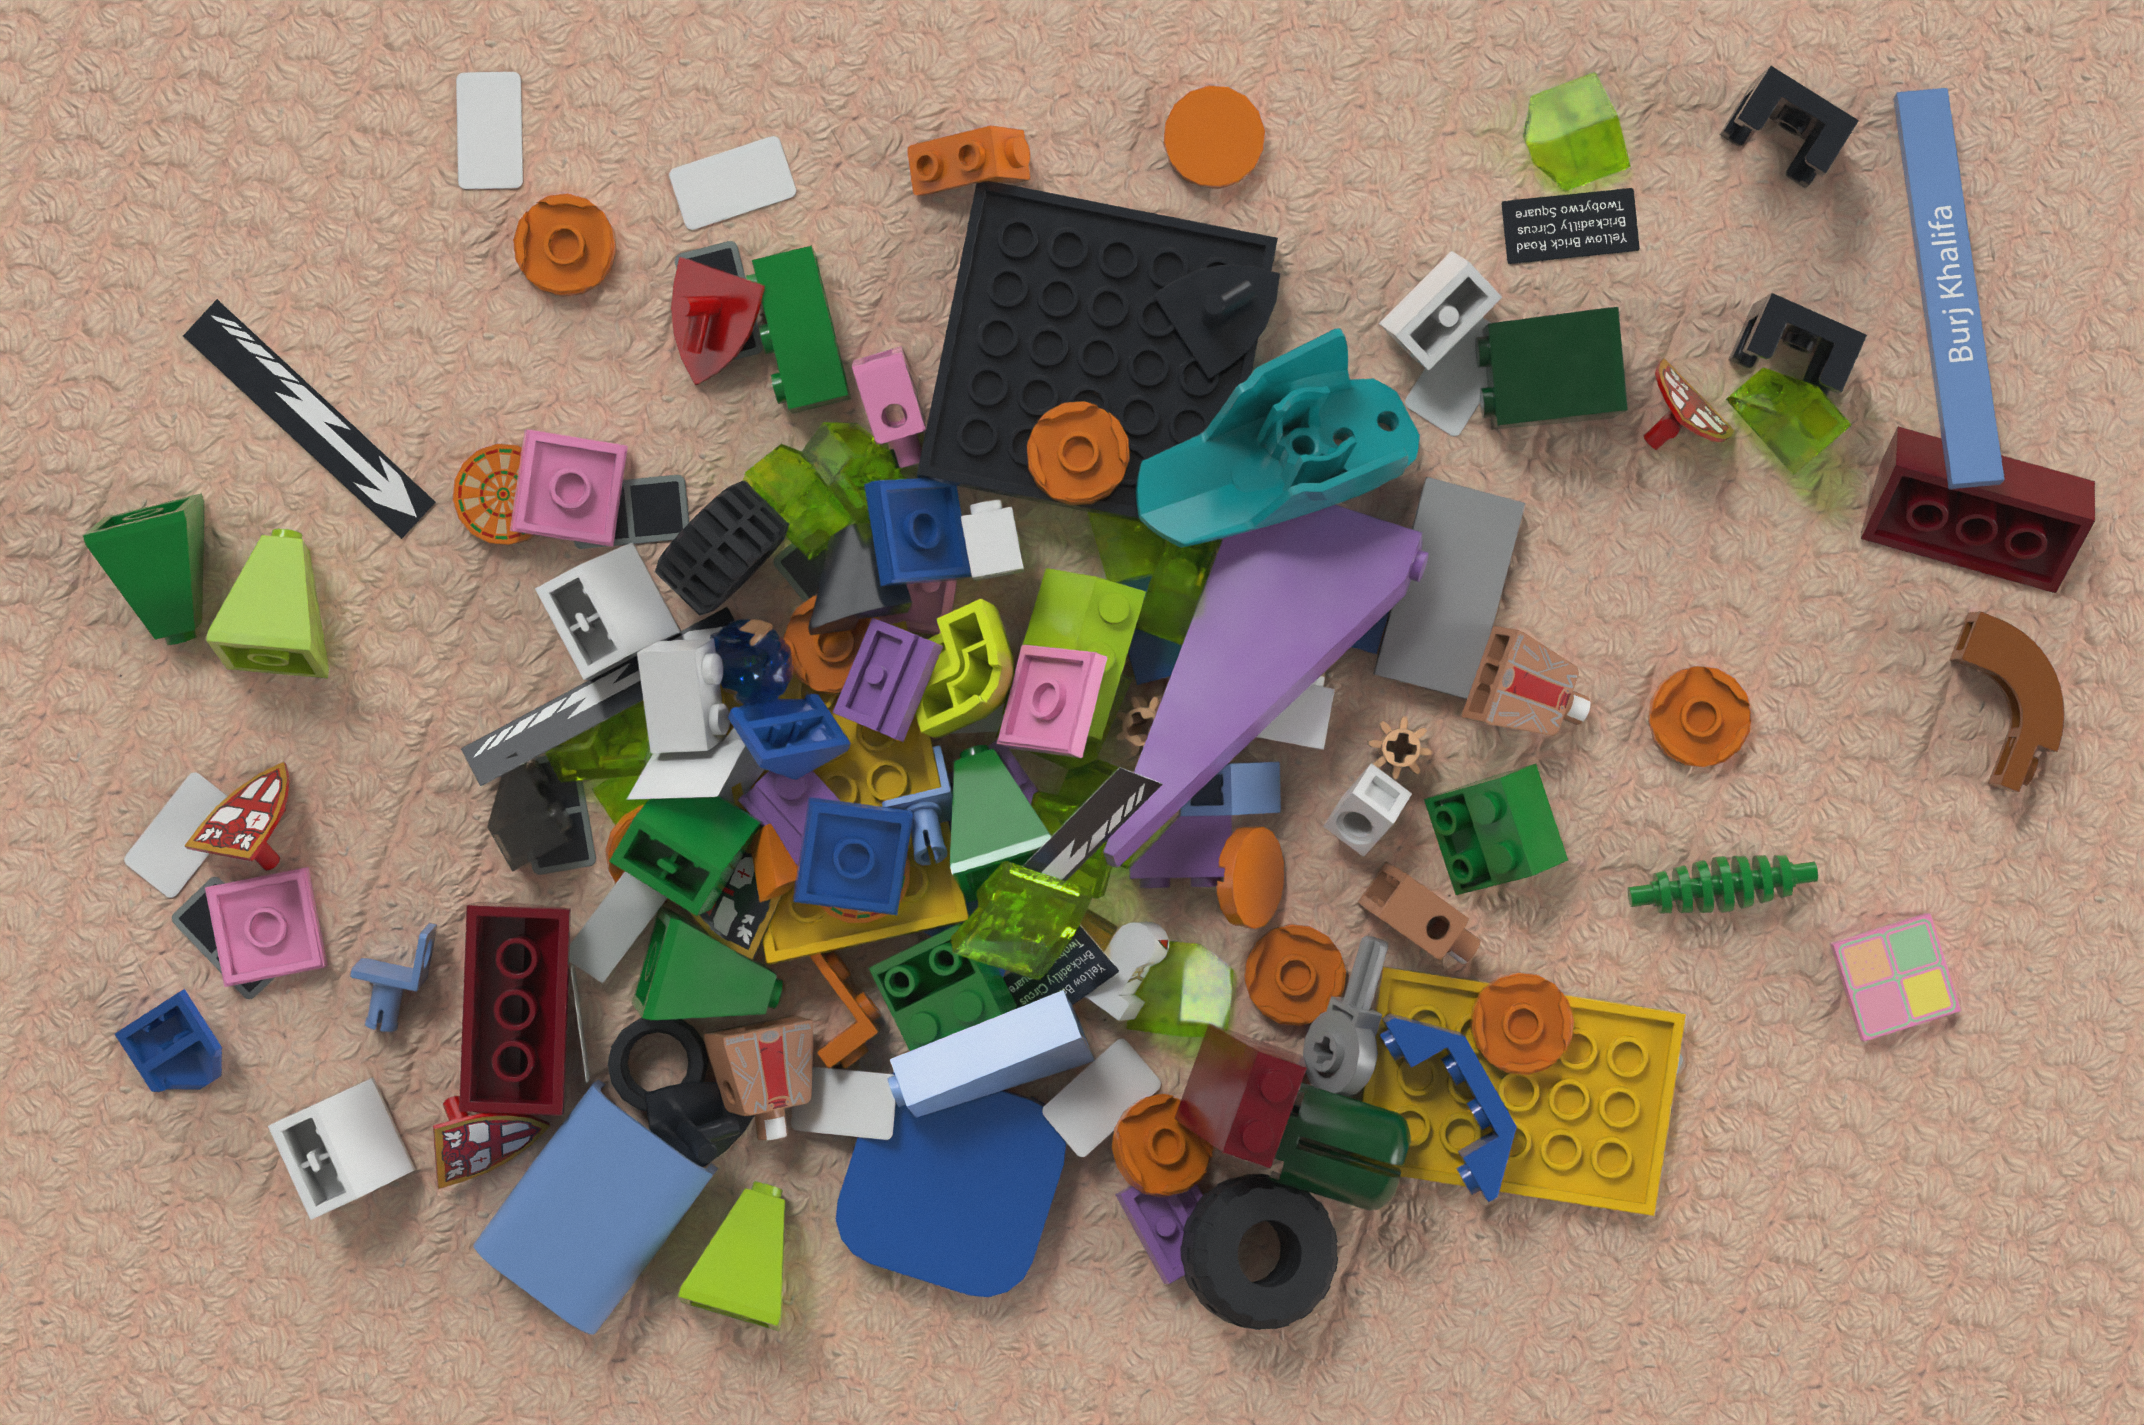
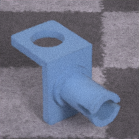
[882,745,953,865]
[350,923,437,1032]

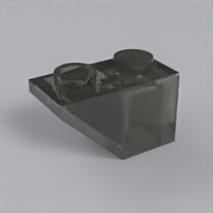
[487,752,574,872]

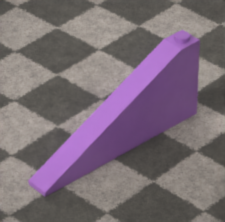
[1103,505,1429,868]

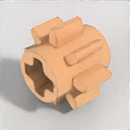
[1116,695,1163,756]
[1367,716,1432,779]

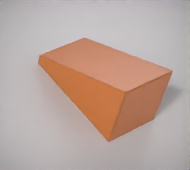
[750,823,798,903]

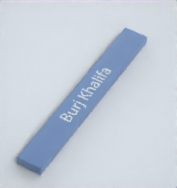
[1893,88,2005,489]

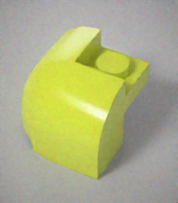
[915,599,1014,738]

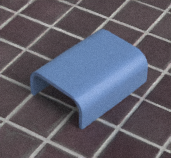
[473,1079,718,1335]

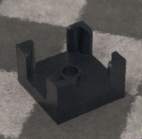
[1719,66,1859,188]
[1728,293,1867,401]

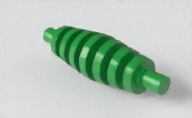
[1628,855,1818,914]

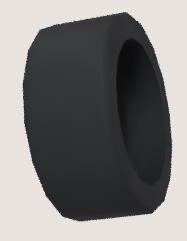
[608,1017,708,1111]

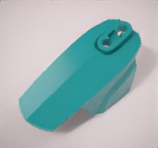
[1136,328,1420,548]

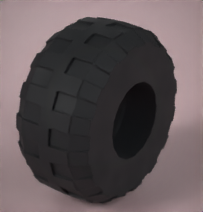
[1180,1174,1338,1330]

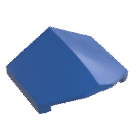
[728,694,851,780]
[115,989,222,1092]

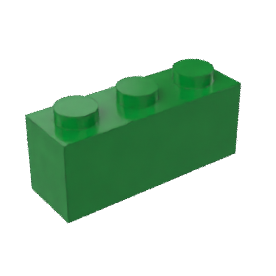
[746,245,851,414]

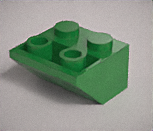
[1424,764,1568,895]
[609,795,763,916]
[869,923,1017,1051]

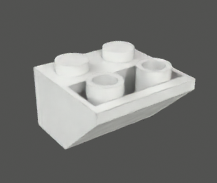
[535,543,681,680]
[268,1077,415,1220]

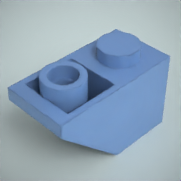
[1179,762,1281,816]

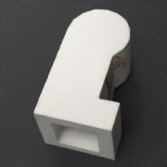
[1085,922,1169,1021]

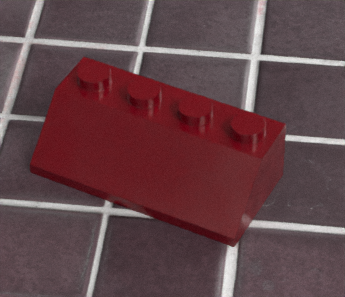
[1861,426,2095,593]
[459,902,571,1115]

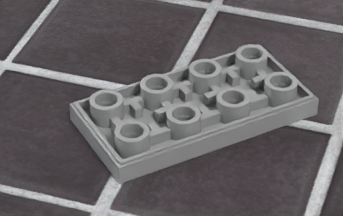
[1373,477,1526,699]

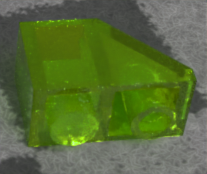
[1726,367,1852,475]
[1135,539,1223,645]

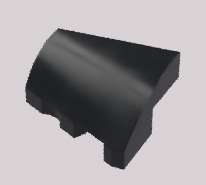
[808,519,912,635]

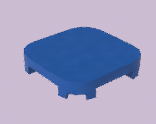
[836,1071,1066,1297]

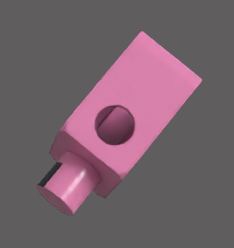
[852,346,926,469]

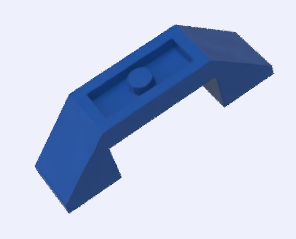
[1380,1013,1517,1202]

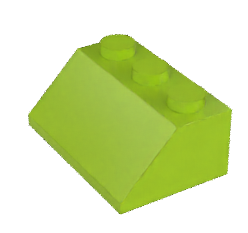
[1002,568,1146,744]

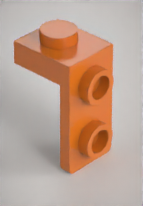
[907,125,1031,196]
[810,951,882,1069]

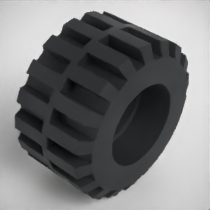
[655,481,790,616]

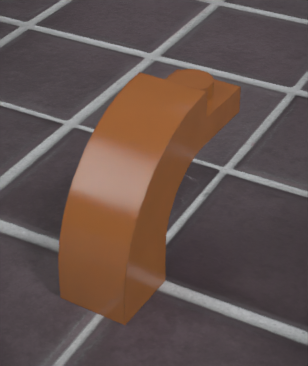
[1950,611,2065,792]

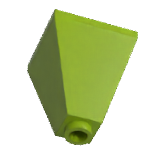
[206,529,329,679]
[678,1181,785,1331]

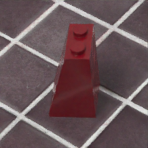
[1174,1023,1307,1169]

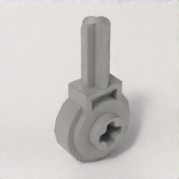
[1303,936,1388,1096]

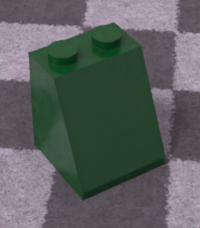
[1475,307,1628,430]

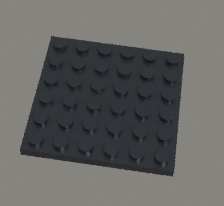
[917,181,1278,523]

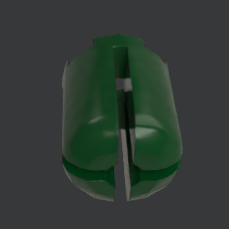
[1269,1083,1411,1211]

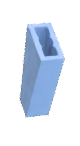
[888,990,1095,1118]

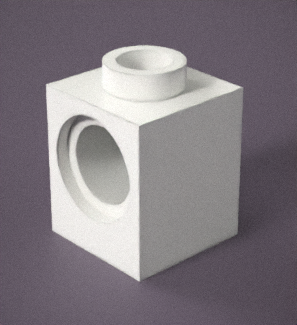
[1323,763,1412,857]

